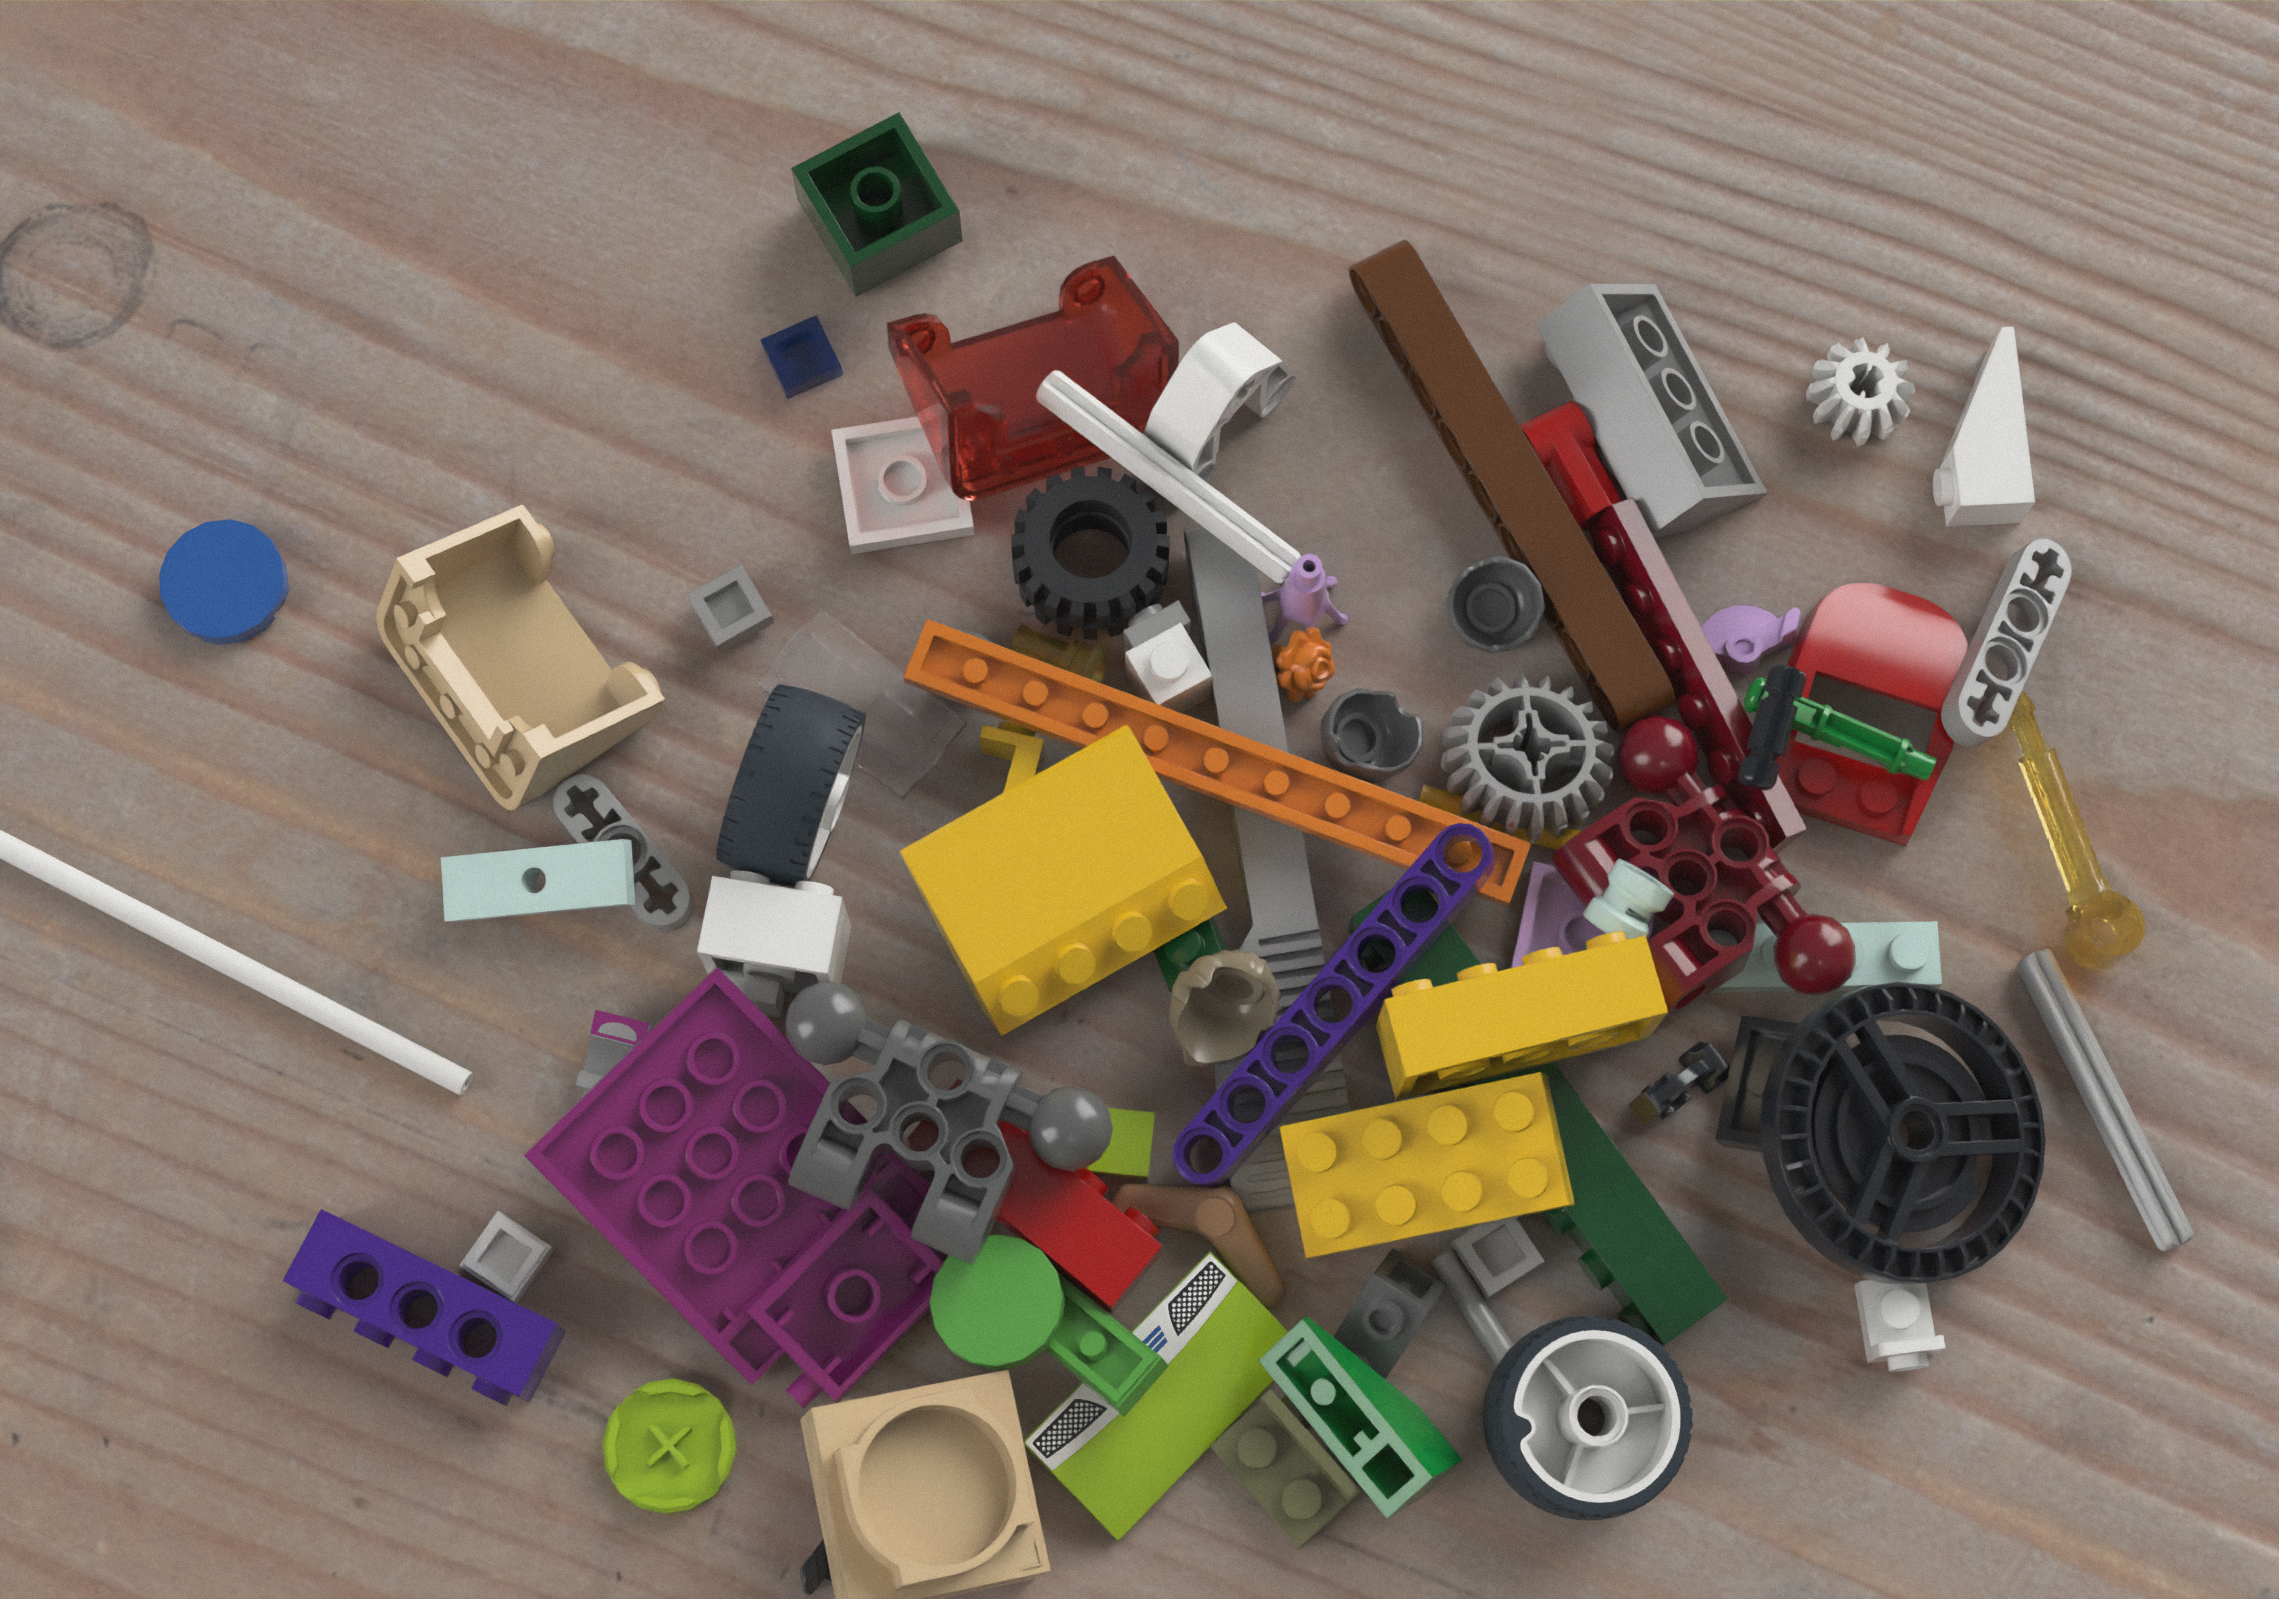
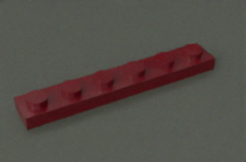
[1589,497,1807,853]

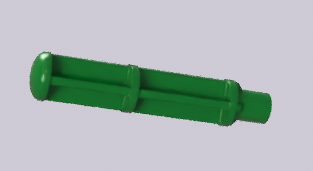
[1744,677,1937,782]

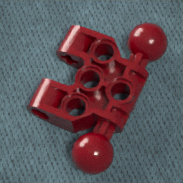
[1551,715,1856,1015]

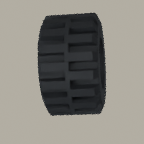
[1011,467,1170,640]

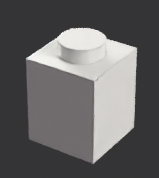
[1125,623,1213,713]

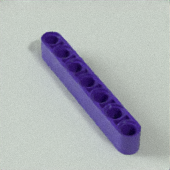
[1172,823,1495,1187]

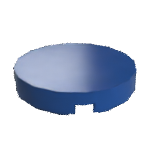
[159,519,289,645]

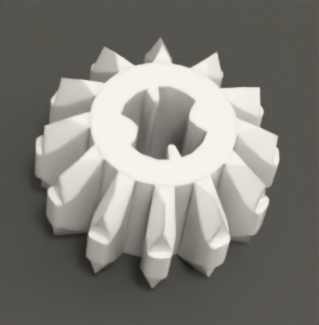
[1806,337,1915,447]

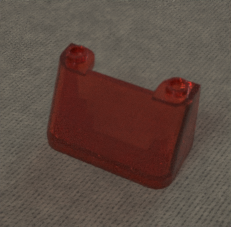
[887,255,1179,501]

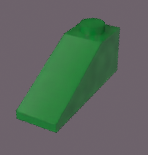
[1258,1317,1463,1519]

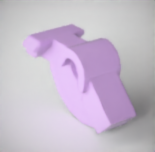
[1702,605,1801,675]

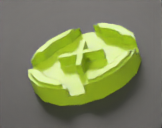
[602,1378,738,1515]

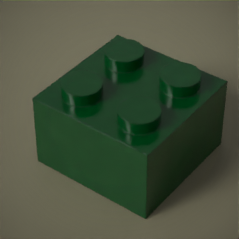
[791,112,963,297]

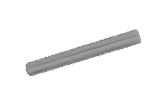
[2017,949,2193,1251]

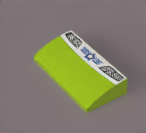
[1024,1252,1288,1542]

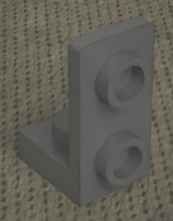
[1333,1248,1448,1379]

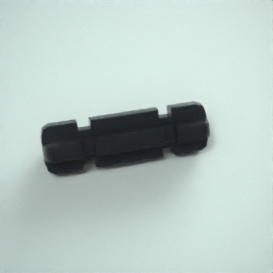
[1738,665,1807,791]

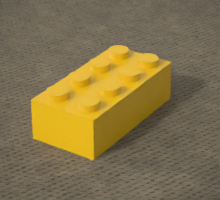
[1375,931,1668,1101]
[1279,1072,1575,1258]

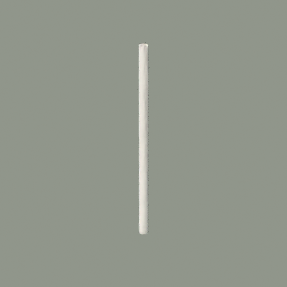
[0,830,474,1096]

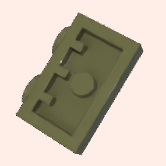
[1209,1389,1361,1549]

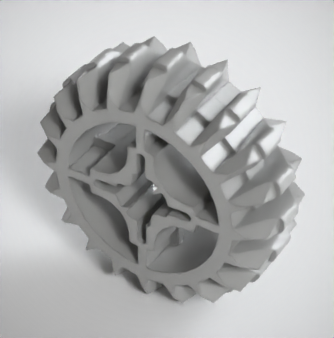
[1440,673,1614,844]

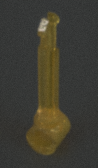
[2008,691,2145,971]

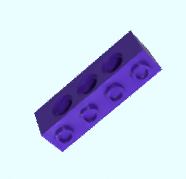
[283,1209,566,1406]

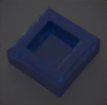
[760,315,843,399]

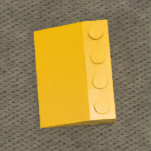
[899,725,1227,1036]

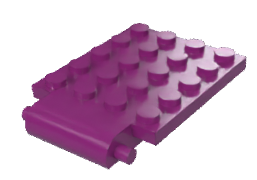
[523,967,949,1409]

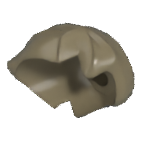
[1168,950,1282,1067]

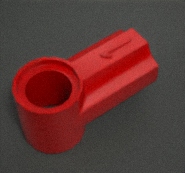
[1520,400,1622,531]

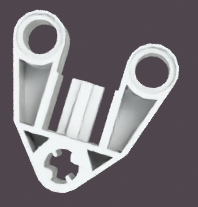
[1143,322,1296,482]

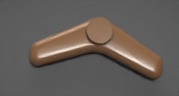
[1111,1183,1286,1310]

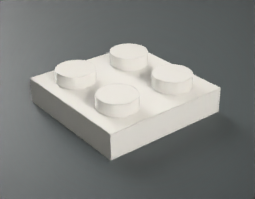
[831,411,975,554]

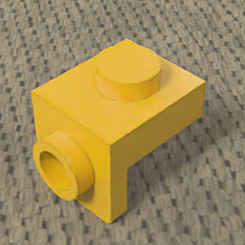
[979,722,1045,793]

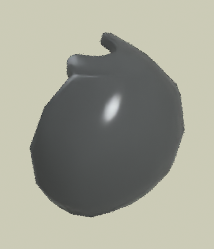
[1446,556,1545,653]
[1320,688,1423,784]

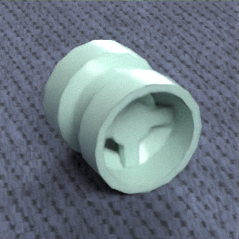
[1583,859,1674,940]

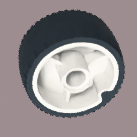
[716,684,866,888]
[1483,1316,1693,1521]

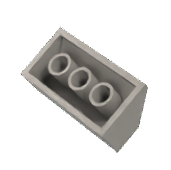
[1536,284,1767,537]

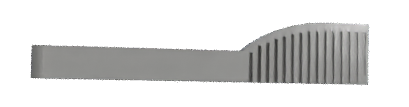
[1184,526,1350,1212]

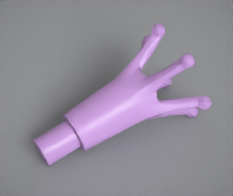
[1261,554,1348,642]

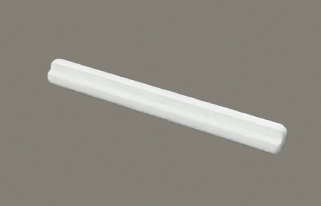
[1036,370,1301,583]

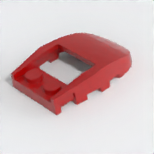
[1776,583,1968,847]

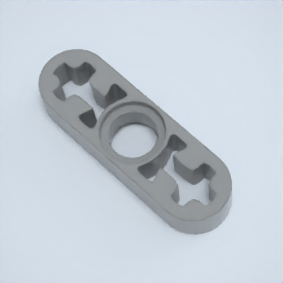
[553,774,693,933]

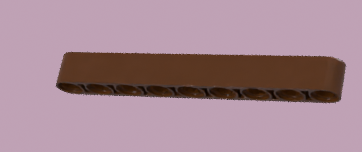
[1349,239,1676,733]

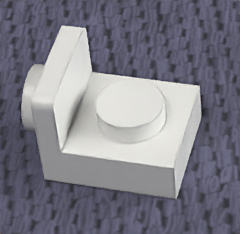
[1854,1280,1946,1372]

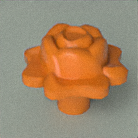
[1271,626,1335,703]

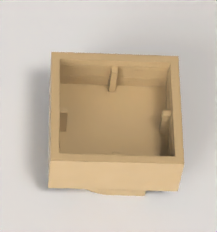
[800,1370,1051,1599]

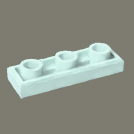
[441,839,636,922]

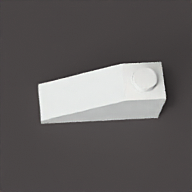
[1933,327,2035,527]

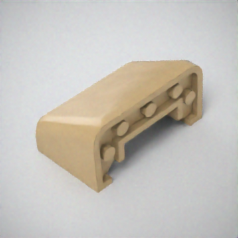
[376,504,665,810]

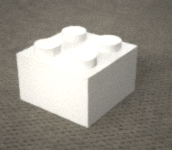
[697,870,851,994]

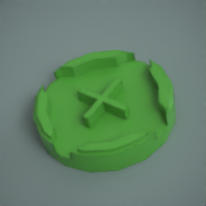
[930,1234,1065,1371]

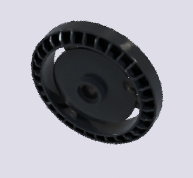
[1760,982,2046,1285]

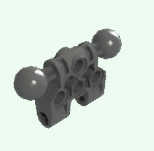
[785,982,1113,1265]

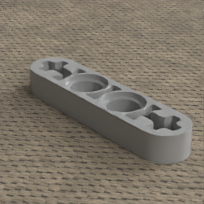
[1941,539,2072,747]

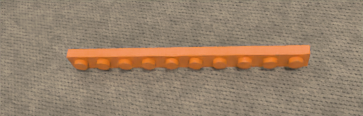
[903,619,1531,907]

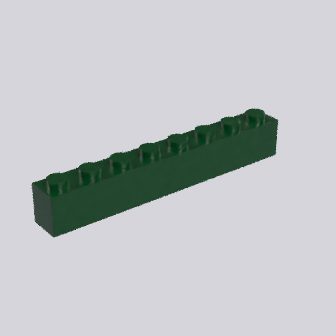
[1348,890,1728,1347]

